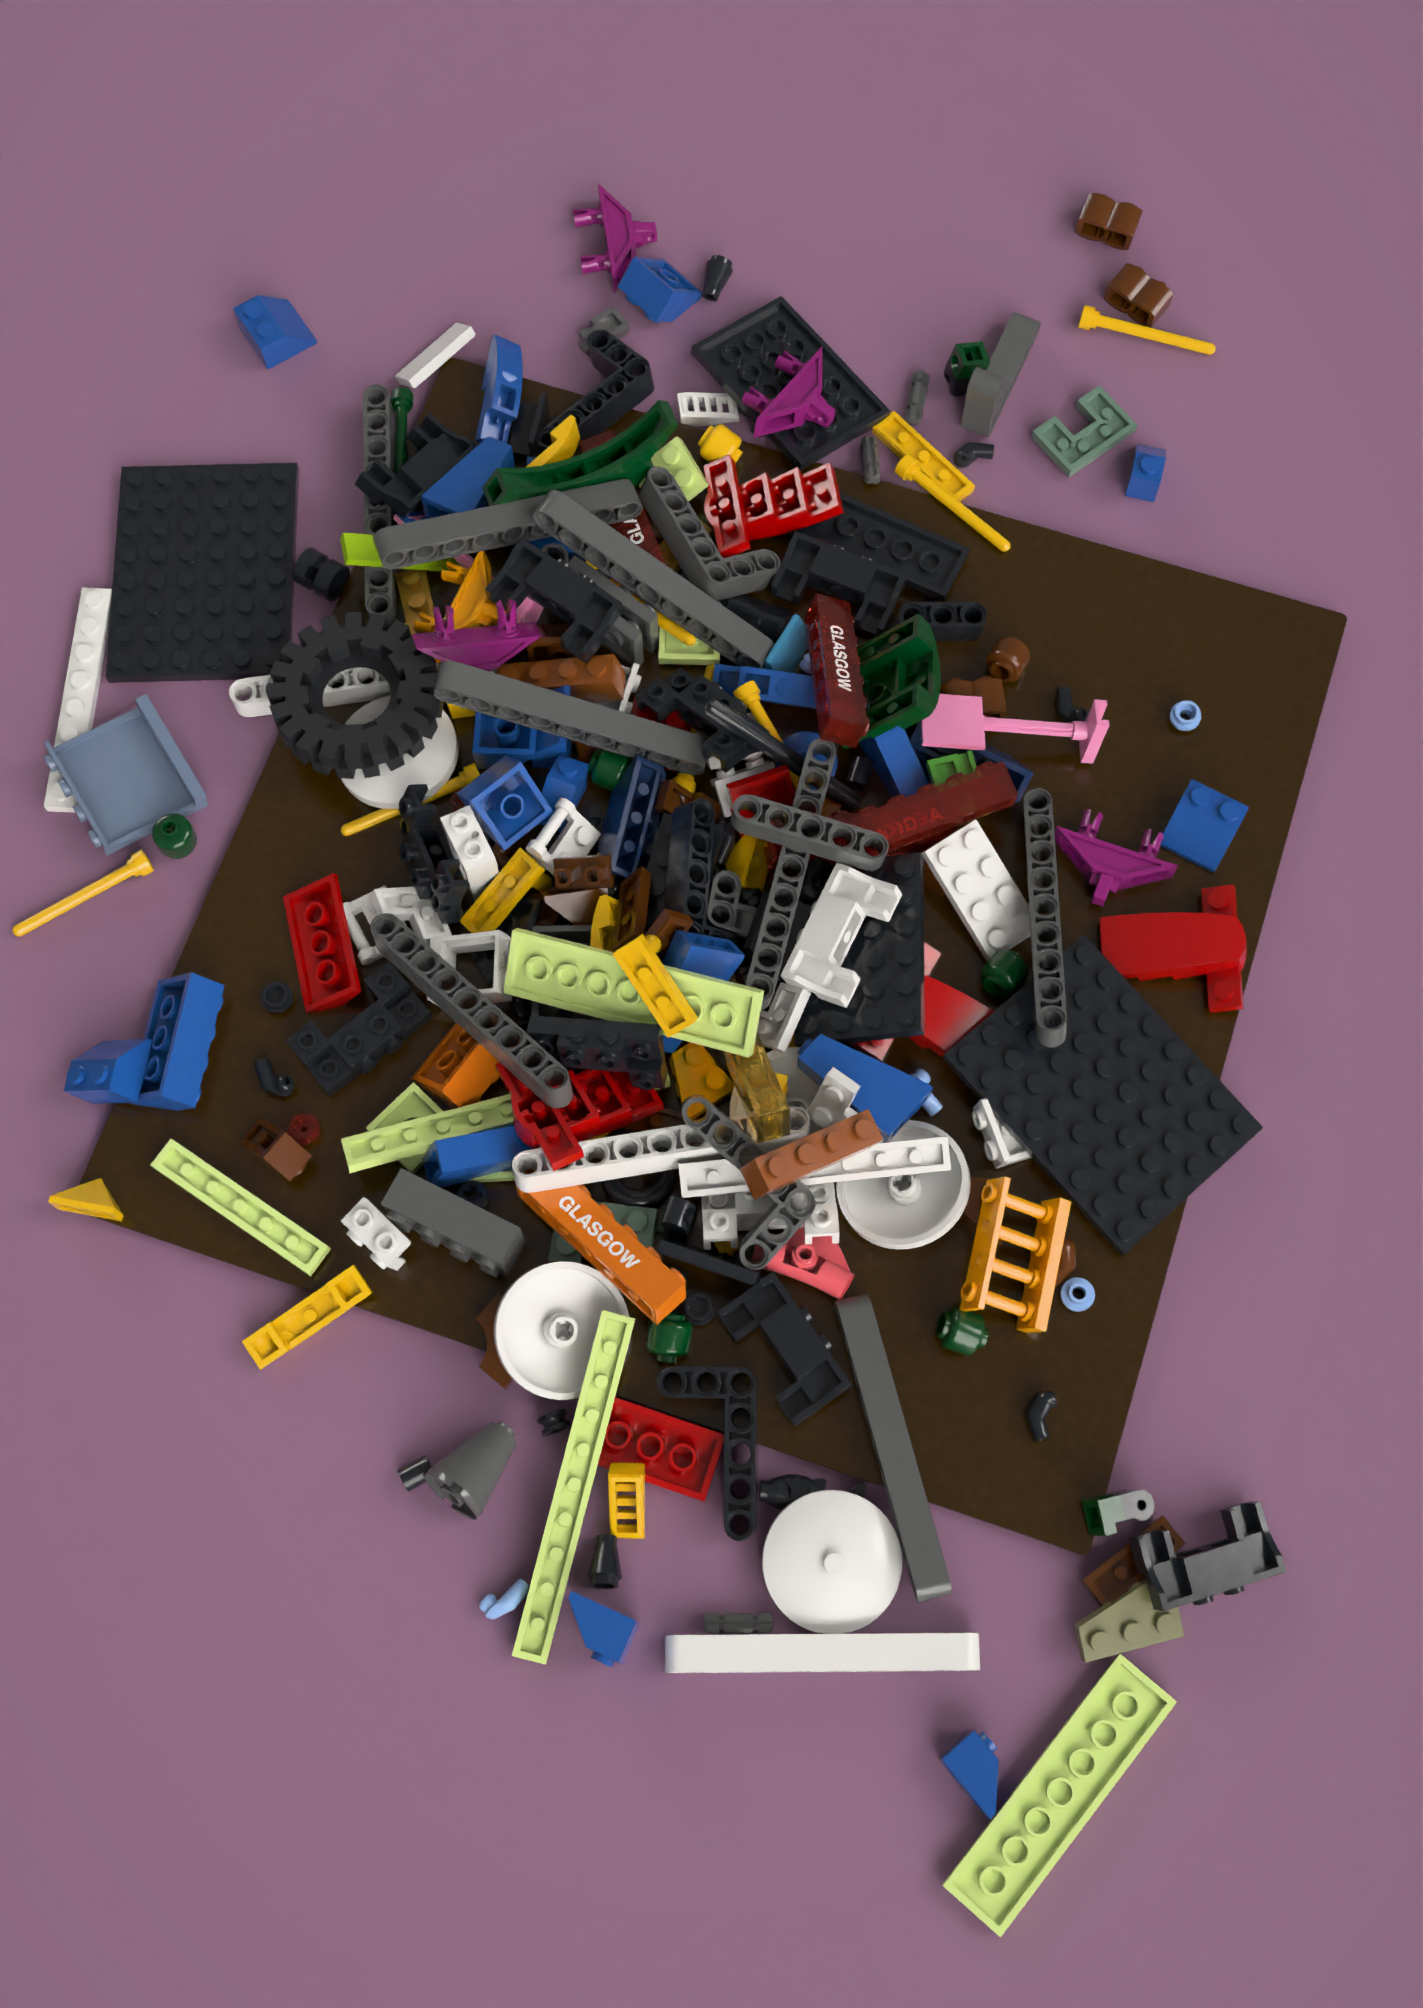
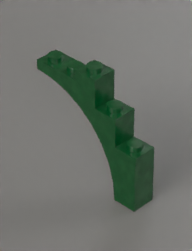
[482,400,679,506]

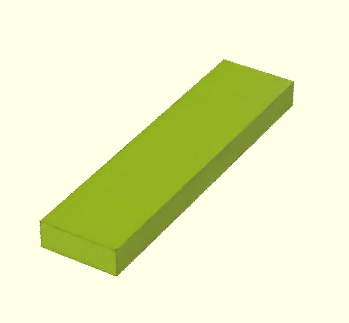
[340,532,461,572]

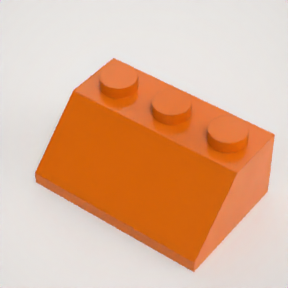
[411,1008,515,1109]

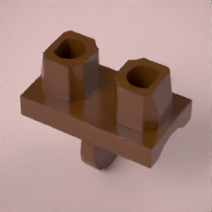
[553,854,615,891]

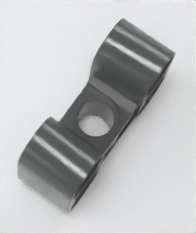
[706,870,803,938]

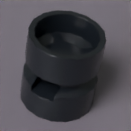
[292,547,350,602]

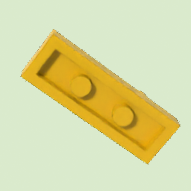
[460,848,553,933]
[612,934,698,1038]

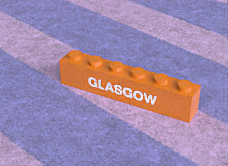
[515,1167,686,1325]

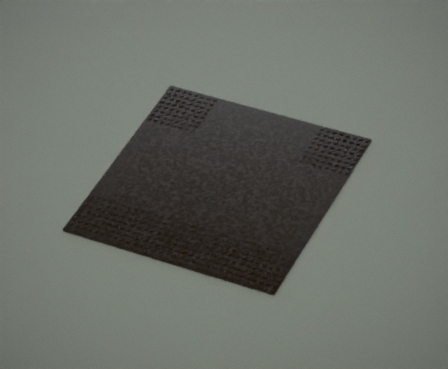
[78,357,1347,1555]

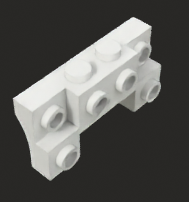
[780,863,902,1008]
[701,1182,839,1250]

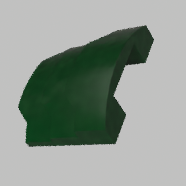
[839,614,941,749]

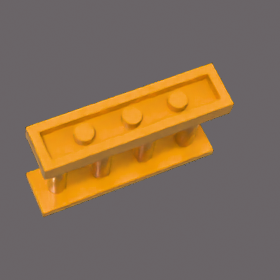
[960,1176,1071,1333]

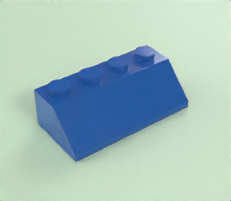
[131,972,224,1111]

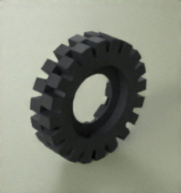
[268,612,444,779]

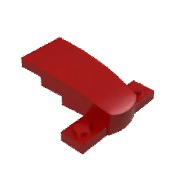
[703,454,844,558]
[1100,884,1247,1013]
[851,942,994,1061]
[495,1062,664,1172]

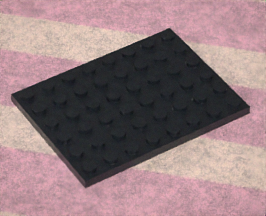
[106,463,299,683]
[942,935,1263,1257]

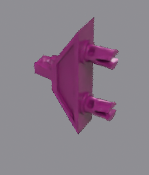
[573,183,657,293]
[742,347,836,438]
[412,599,541,671]
[1054,809,1178,907]

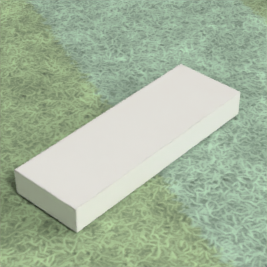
[395,323,476,388]

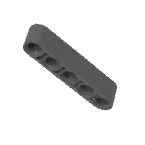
[731,794,889,871]

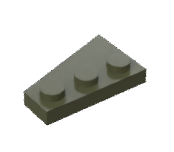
[1074,1580,1184,1663]

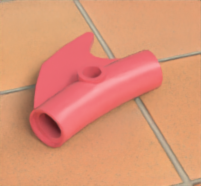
[752,1223,855,1300]

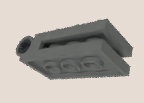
[541,543,659,667]

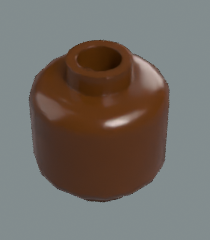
[986,637,1030,682]

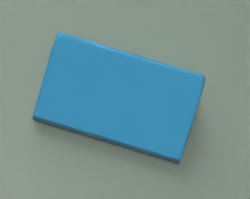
[765,614,813,673]

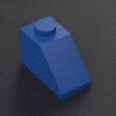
[1125,444,1166,502]
[539,754,588,832]
[939,1730,999,1819]

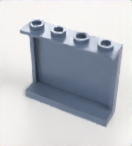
[43,694,208,856]

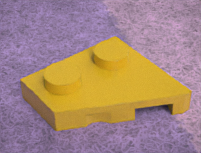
[669,1042,735,1124]

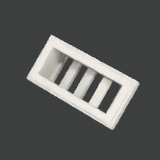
[677,392,739,427]

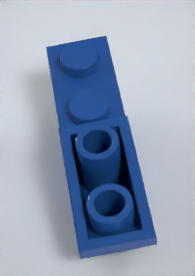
[475,334,523,443]
[712,664,839,712]

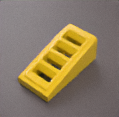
[608,1463,645,1538]

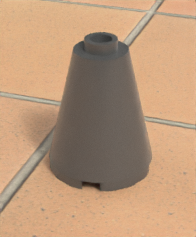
[424,1421,517,1520]

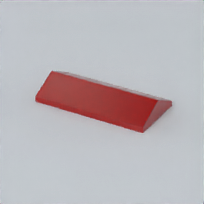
[283,873,361,1014]
[598,1397,725,1502]

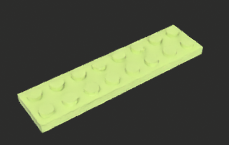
[503,928,764,1058]
[942,1654,1177,1938]

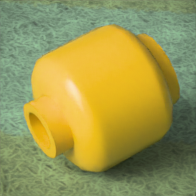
[697,424,743,464]

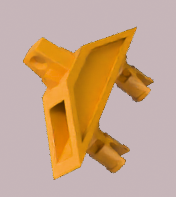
[414,551,507,664]

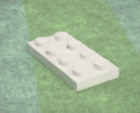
[921,819,1030,961]

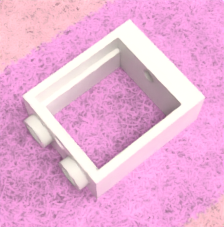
[440,805,499,901]
[427,930,512,1005]

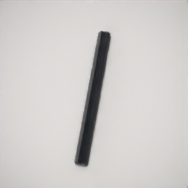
[704,698,862,811]

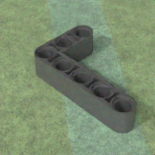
[961,312,1041,438]
[639,466,780,601]
[681,1094,816,1270]

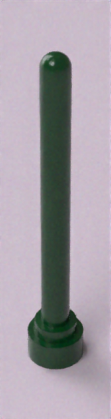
[390,387,414,474]

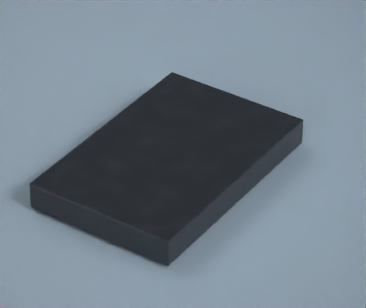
[657,1237,763,1285]

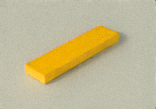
[872,411,975,502]

